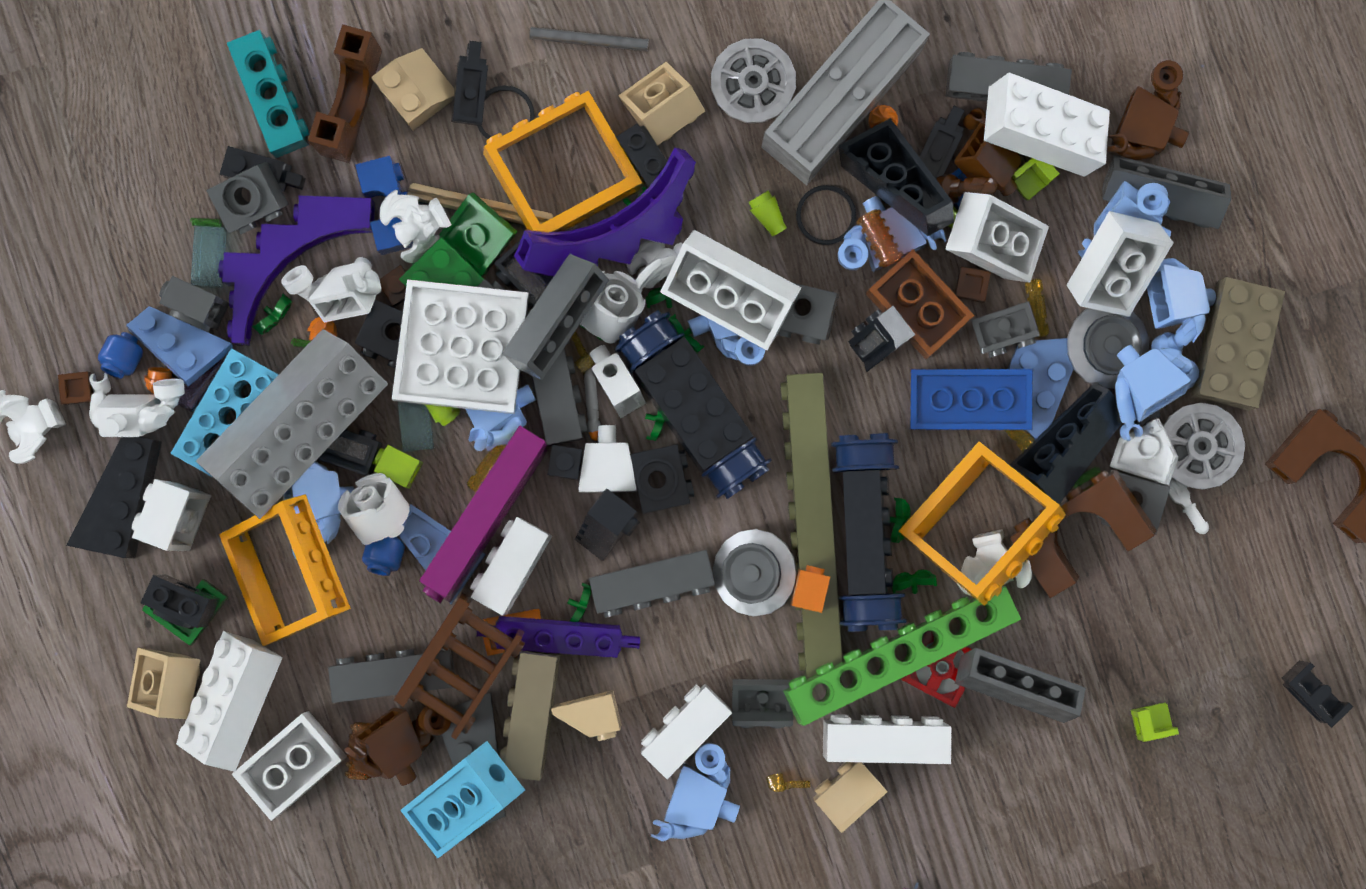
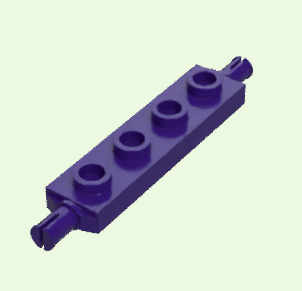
[476,616,640,658]

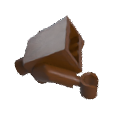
[1107,60,1189,161]
[936,108,1021,204]
[344,706,451,786]

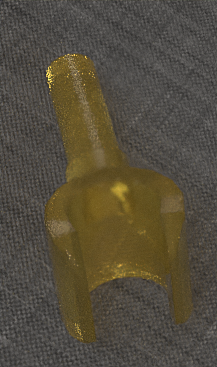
[571,332,595,375]
[766,773,810,792]

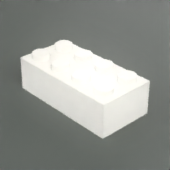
[984,73,1110,177]
[660,230,801,350]
[176,631,283,772]
[823,714,951,764]

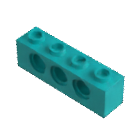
[227,30,310,158]

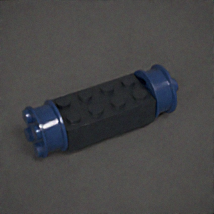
[614,310,772,499]
[831,433,907,632]

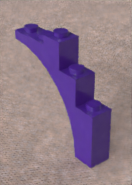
[514,147,696,277]
[218,195,375,346]

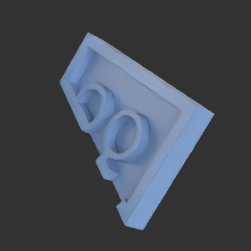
[126,306,234,387]
[399,504,486,605]

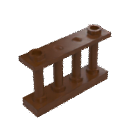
[393,592,525,739]

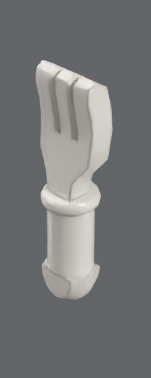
[1165,478,1209,534]

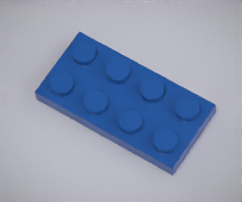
[910,369,1033,430]

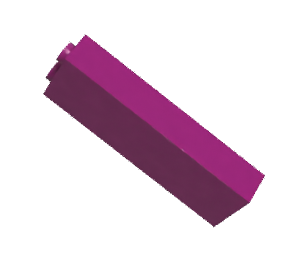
[419,425,547,604]

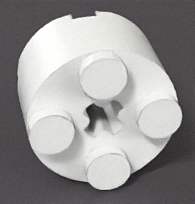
[580,271,645,344]
[338,473,409,545]

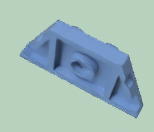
[1008,338,1073,441]

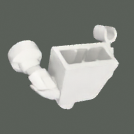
[281,257,381,323]
[89,373,185,437]

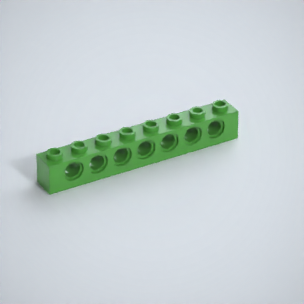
[783,586,1021,726]

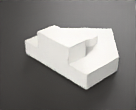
[1110,418,1178,485]

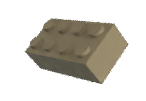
[1190,277,1285,411]
[500,651,560,781]

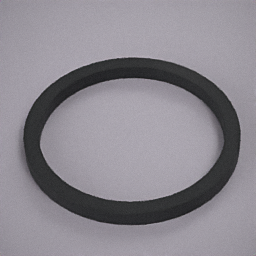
[477,85,535,140]
[796,185,856,245]

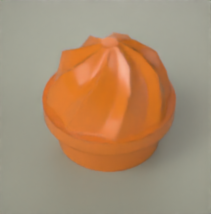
[868,105,898,128]
[307,316,338,341]
[144,367,175,394]

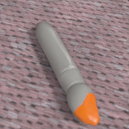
[584,367,601,441]

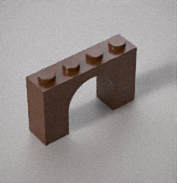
[308,24,382,163]
[1265,409,1366,543]
[1010,469,1157,598]

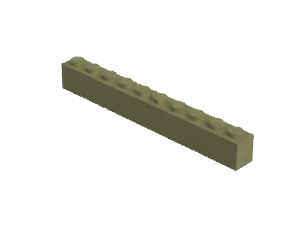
[780,373,843,677]

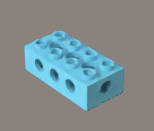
[171,348,279,477]
[400,741,525,858]

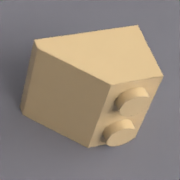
[371,48,454,131]
[619,62,705,146]
[127,648,200,719]
[551,690,622,741]
[813,762,888,833]

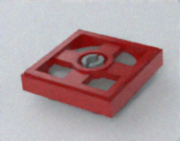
[901,630,972,708]

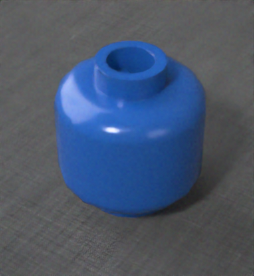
[98,332,143,379]
[362,537,405,576]

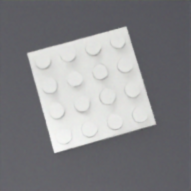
[392,279,529,414]

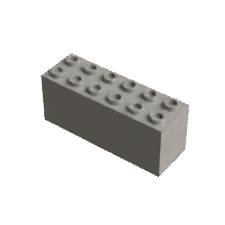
[762,0,930,186]
[196,329,388,519]

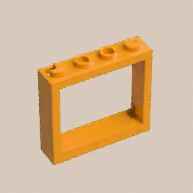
[483,90,642,232]
[899,441,1066,606]
[219,494,351,646]

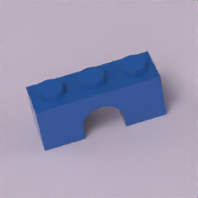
[355,156,413,255]

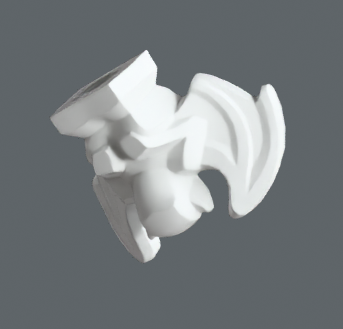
[380,190,452,263]
[627,238,683,290]
[0,390,66,464]
[957,529,1032,596]

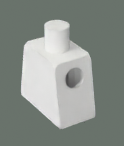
[590,345,646,418]
[579,425,637,493]

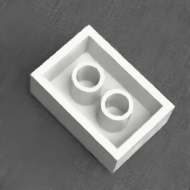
[945,192,1049,283]
[1066,211,1173,316]
[132,479,211,551]
[470,517,552,616]
[641,684,732,779]
[232,711,348,821]

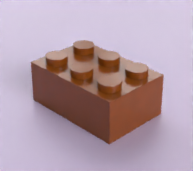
[866,249,975,359]

